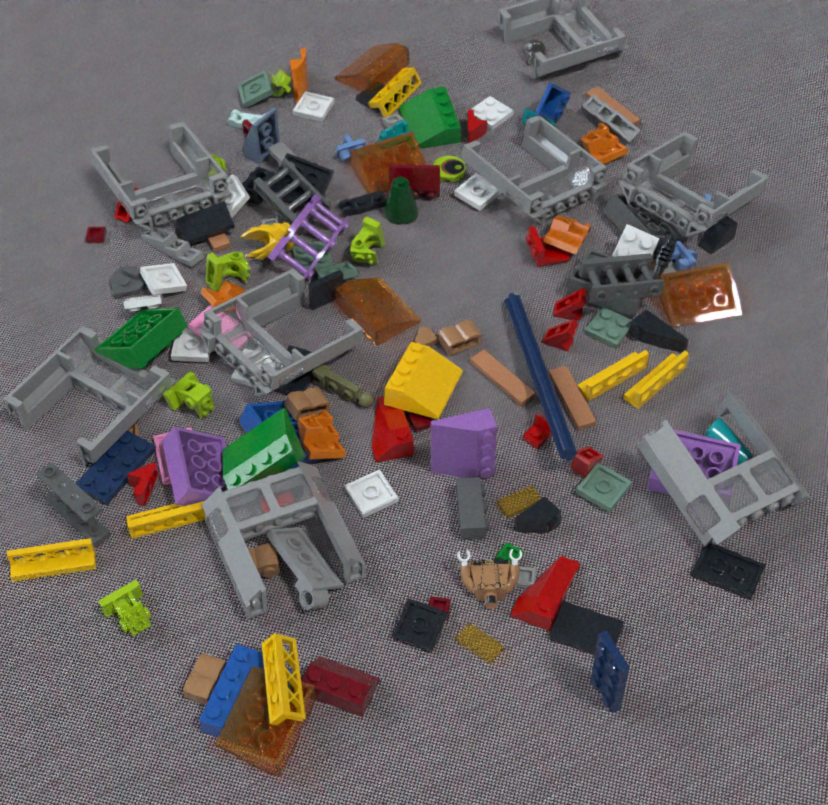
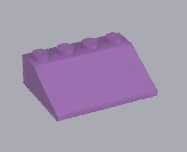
[431,408,497,478]
[162,426,228,506]
[647,430,741,507]

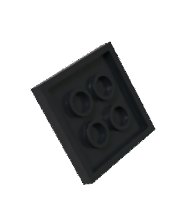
[271,153,334,209]

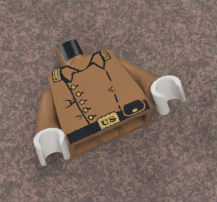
[457,549,522,609]

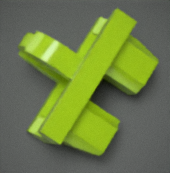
[270,69,292,97]

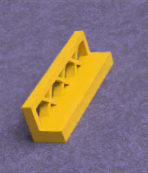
[368,67,422,117]
[577,350,649,402]
[623,351,689,409]
[126,501,206,539]
[7,538,96,582]
[262,633,306,725]

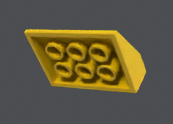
[384,342,463,420]

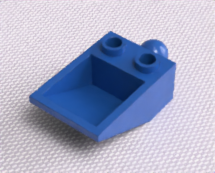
[535,82,571,122]

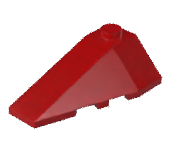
[371,396,414,463]
[510,556,580,632]

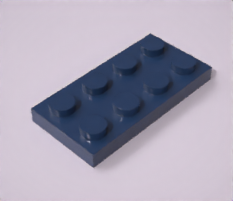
[76,430,156,506]
[590,630,630,714]

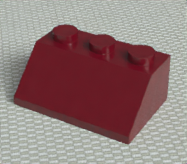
[389,164,441,199]
[301,656,380,717]

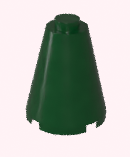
[384,177,418,225]

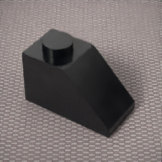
[698,216,738,255]
[514,496,562,534]

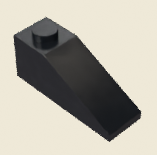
[630,309,689,353]

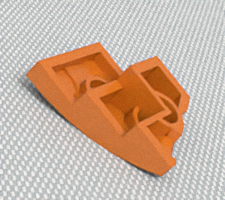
[289,48,309,104]
[580,123,628,164]
[543,215,592,254]
[200,280,246,311]
[298,410,346,459]

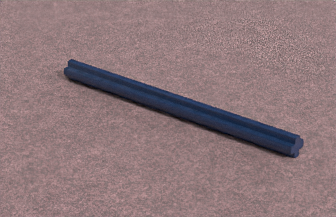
[504,293,578,461]

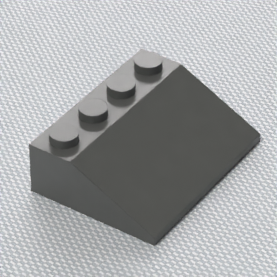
[603,194,687,254]
[566,248,656,319]

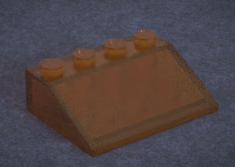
[335,43,410,93]
[349,131,427,194]
[656,262,742,328]
[335,277,421,346]
[215,666,316,777]

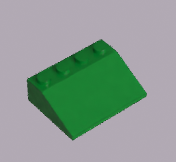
[399,86,461,150]
[94,308,188,369]
[223,408,305,490]

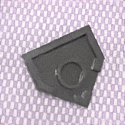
[110,264,147,298]

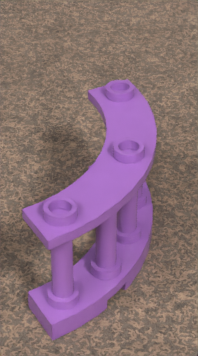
[268,193,350,280]

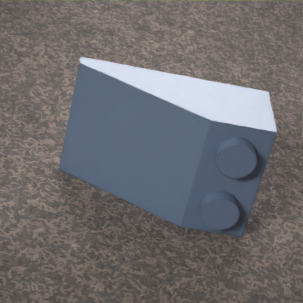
[243,107,280,165]

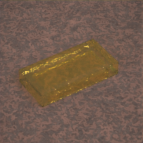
[497,485,541,519]
[456,623,504,664]

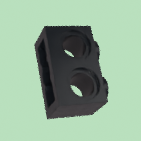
[241,166,275,206]

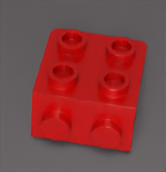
[525,226,570,267]

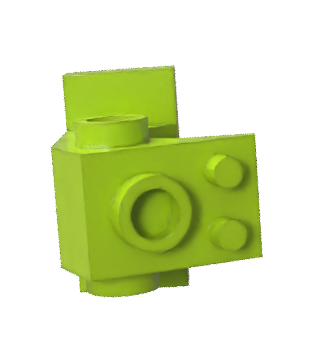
[350,216,386,265]
[206,252,250,292]
[163,372,215,419]
[98,580,152,636]

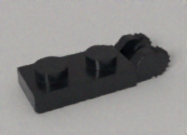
[338,190,387,217]

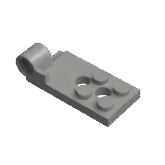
[266,527,343,610]

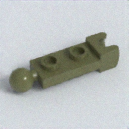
[312,364,374,407]

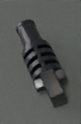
[653,234,677,280]

